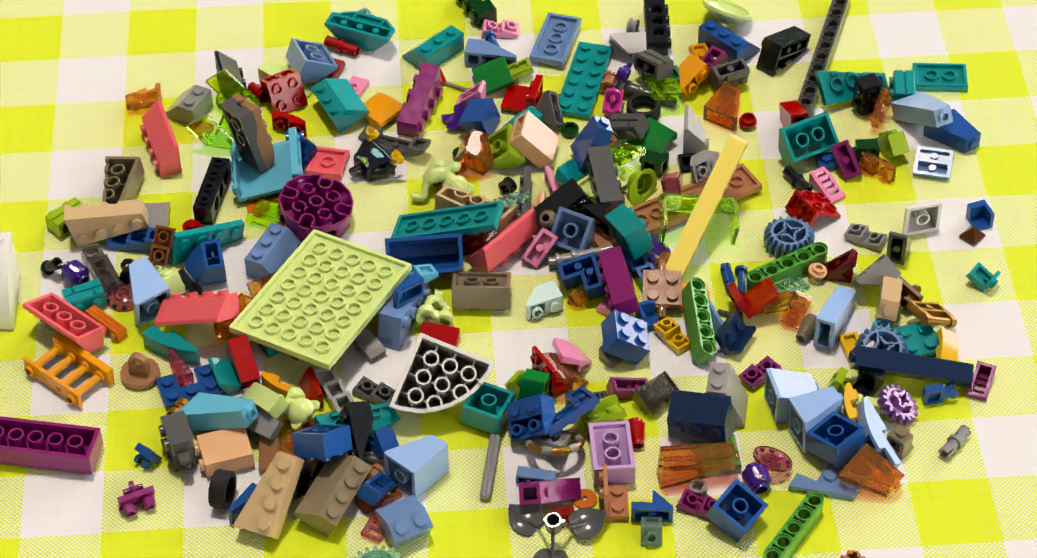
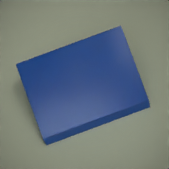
[457,98,501,140]

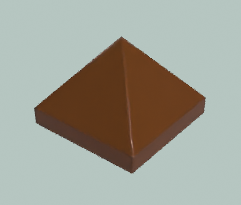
[959,226,986,246]

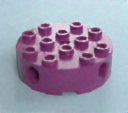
[277,173,354,241]

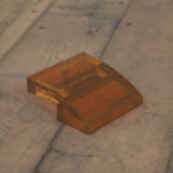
[542,352,589,387]

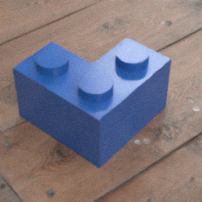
[557,252,607,300]

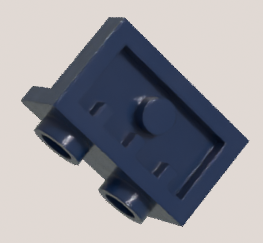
[714,311,757,355]

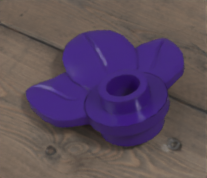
[615,62,632,90]
[441,105,465,130]
[644,234,671,264]

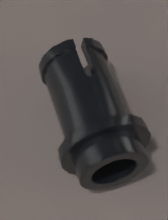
[40,257,63,275]

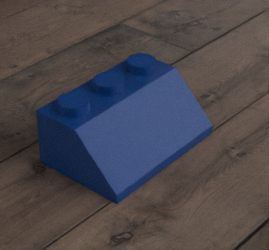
[698,19,760,62]

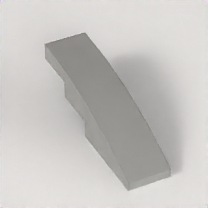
[314,367,354,413]

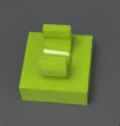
[827,367,852,394]
[504,370,524,398]

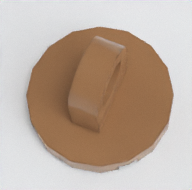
[120,352,160,390]

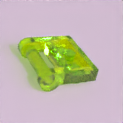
[645,77,683,100]
[610,141,646,166]
[246,199,280,228]

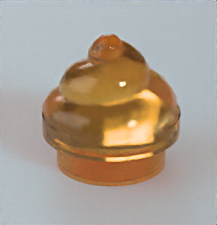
[567,288,588,307]

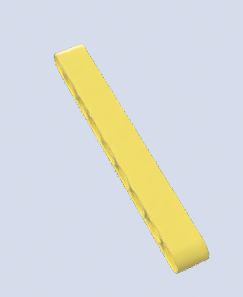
[666,134,748,279]

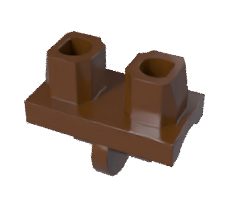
[899,276,924,310]

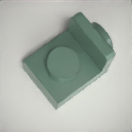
[641,516,662,546]

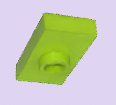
[508,57,534,81]

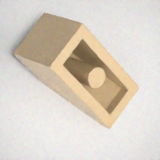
[875,276,903,321]

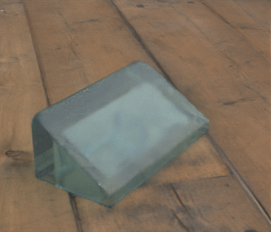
[493,191,530,206]

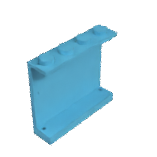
[230,127,303,202]

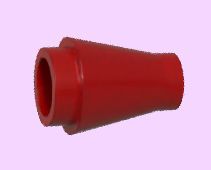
[247,82,270,103]
[627,417,645,449]

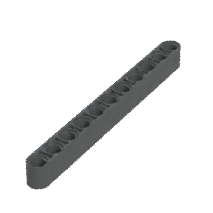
[798,0,851,118]

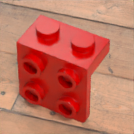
[727,277,780,319]

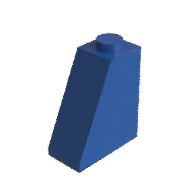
[923,109,981,153]
[570,115,613,173]

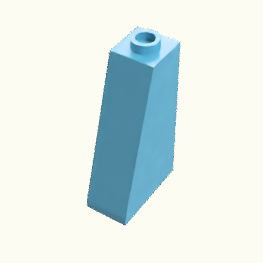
[178,392,259,431]

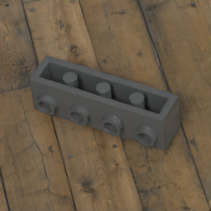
[586,145,625,210]

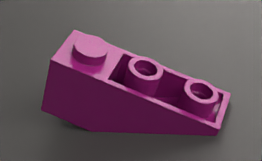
[518,477,581,505]

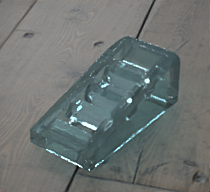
[774,275,810,305]

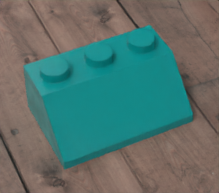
[402,25,464,68]
[311,78,370,132]
[778,111,839,166]

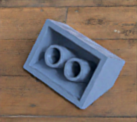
[286,38,338,83]
[244,222,302,282]

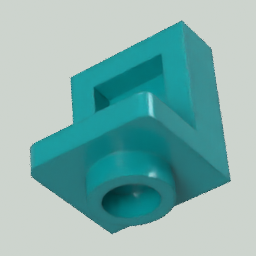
[966,262,1001,292]

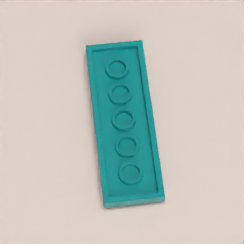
[559,41,613,120]
[391,200,504,238]

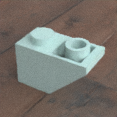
[526,280,563,320]

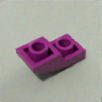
[738,355,782,389]
[676,488,717,521]

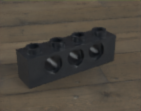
[643,0,672,56]
[193,157,232,225]

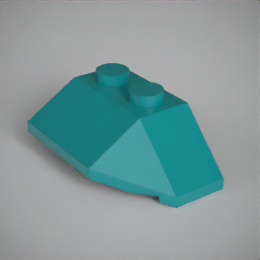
[324,11,395,51]

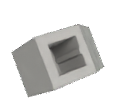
[690,150,720,183]

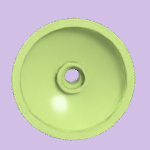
[703,0,753,25]

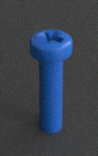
[484,31,500,47]
[735,265,748,294]

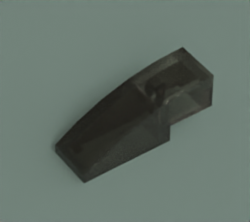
[81,243,123,293]

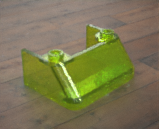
[186,68,261,150]
[657,192,740,245]

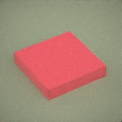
[305,146,350,180]

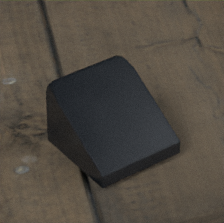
[677,152,696,173]

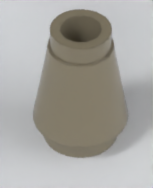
[539,210,556,229]
[796,313,817,343]

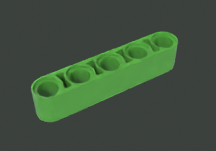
[746,242,828,292]
[682,277,717,365]
[763,492,824,558]

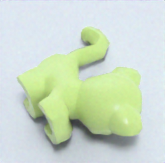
[410,158,475,202]
[278,387,320,431]

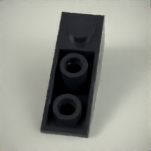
[340,401,374,459]

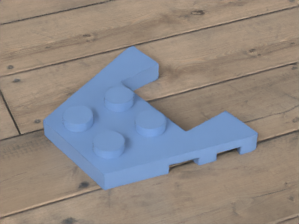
[788,456,871,501]

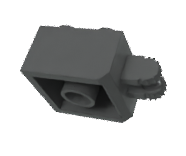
[158,410,198,474]

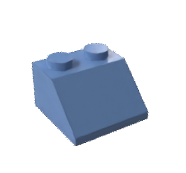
[551,206,595,252]
[375,495,434,548]

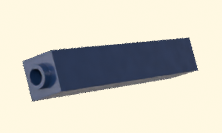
[848,345,974,387]

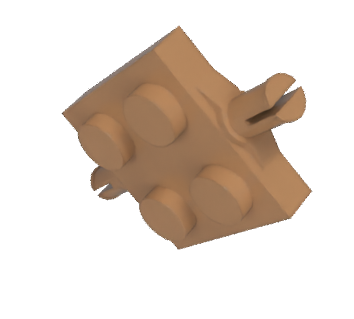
[642,259,682,320]

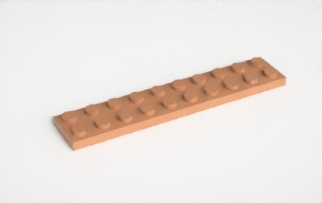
[592,163,762,247]

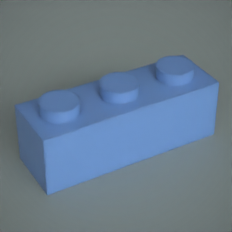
[516,466,556,484]

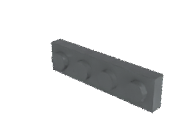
[518,166,532,217]

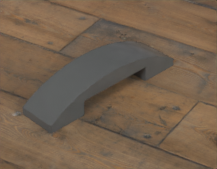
[358,126,431,157]

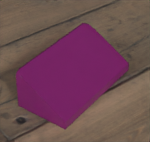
[831,139,863,180]

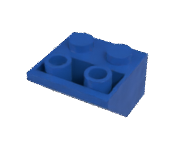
[184,239,227,286]
[506,394,556,443]

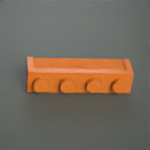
[85,305,128,343]

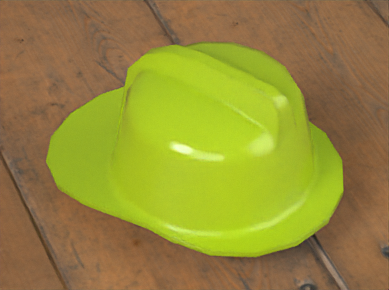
[626,168,657,206]

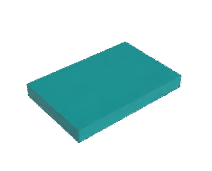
[912,63,968,92]

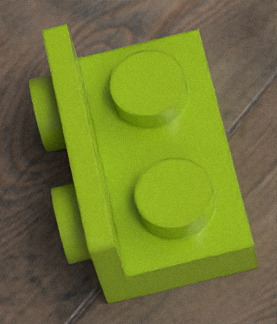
[581,394,627,430]

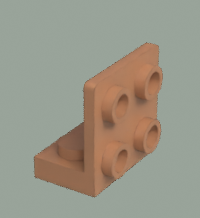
[598,464,629,522]

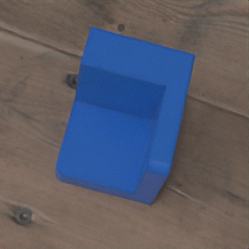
[966,199,995,231]
[635,299,659,331]

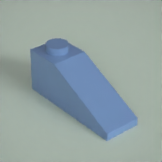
[464,38,517,66]

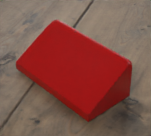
[420,321,460,347]
[299,366,324,408]

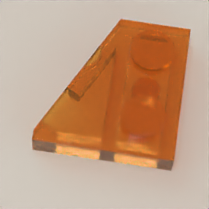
[125,83,162,111]
[870,88,892,128]

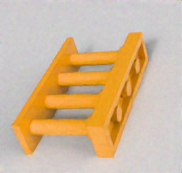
[23,332,115,409]

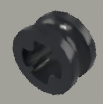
[498,177,517,196]

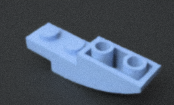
[856,397,901,476]

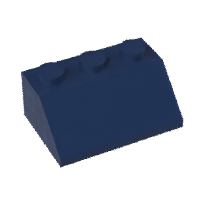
[667,390,734,444]

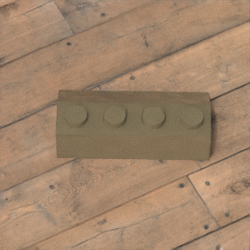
[293,455,372,537]

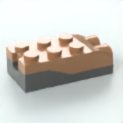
[220,93,275,174]

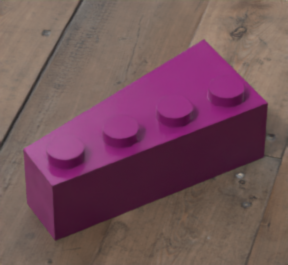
[397,62,443,138]
[597,245,640,314]

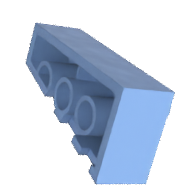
[378,282,431,351]

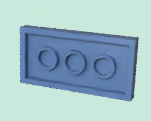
[529,12,582,67]

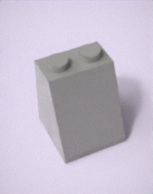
[706,361,748,428]

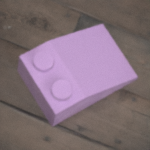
[588,421,635,486]

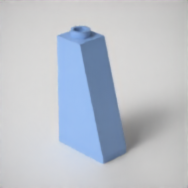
[890,91,954,128]
[813,285,857,351]

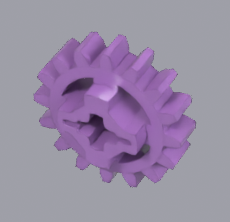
[877,384,919,425]

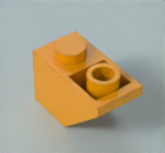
[679,53,710,98]

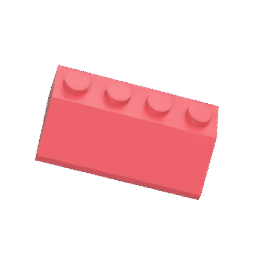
[140,99,182,177]
[466,208,538,272]
[154,290,240,326]
[23,292,106,353]

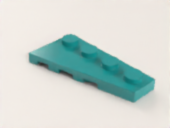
[814,70,889,106]
[169,219,245,267]
[313,402,401,436]

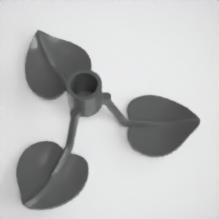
[508,504,607,558]

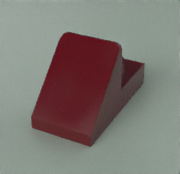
[823,248,858,283]

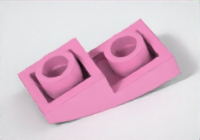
[481,19,519,39]

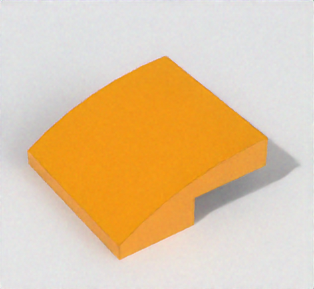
[363,92,403,127]

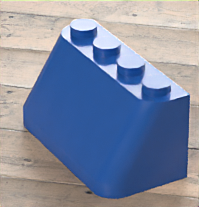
[385,233,463,274]

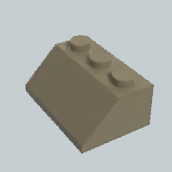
[452,271,511,311]

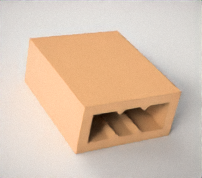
[509,111,559,169]
[194,428,255,478]

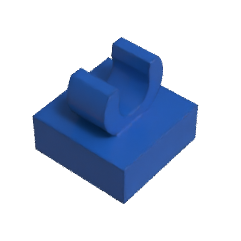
[134,443,162,469]

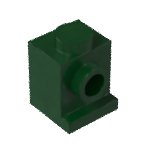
[852,139,880,164]
[639,149,669,178]

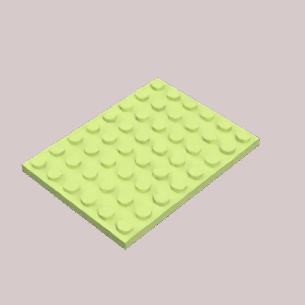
[229,229,412,370]

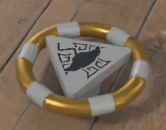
[525,430,585,459]

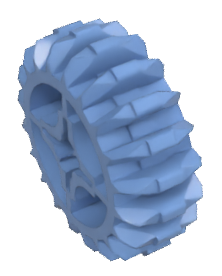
[763,216,815,257]
[855,324,908,377]

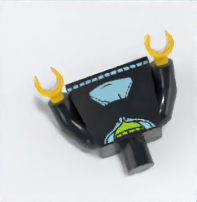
[349,126,404,182]

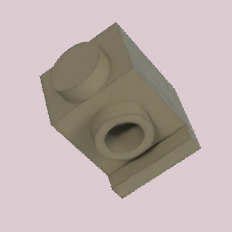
[886,425,914,460]

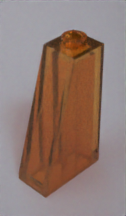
[656,442,739,489]

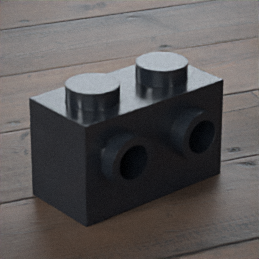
[851,73,883,116]

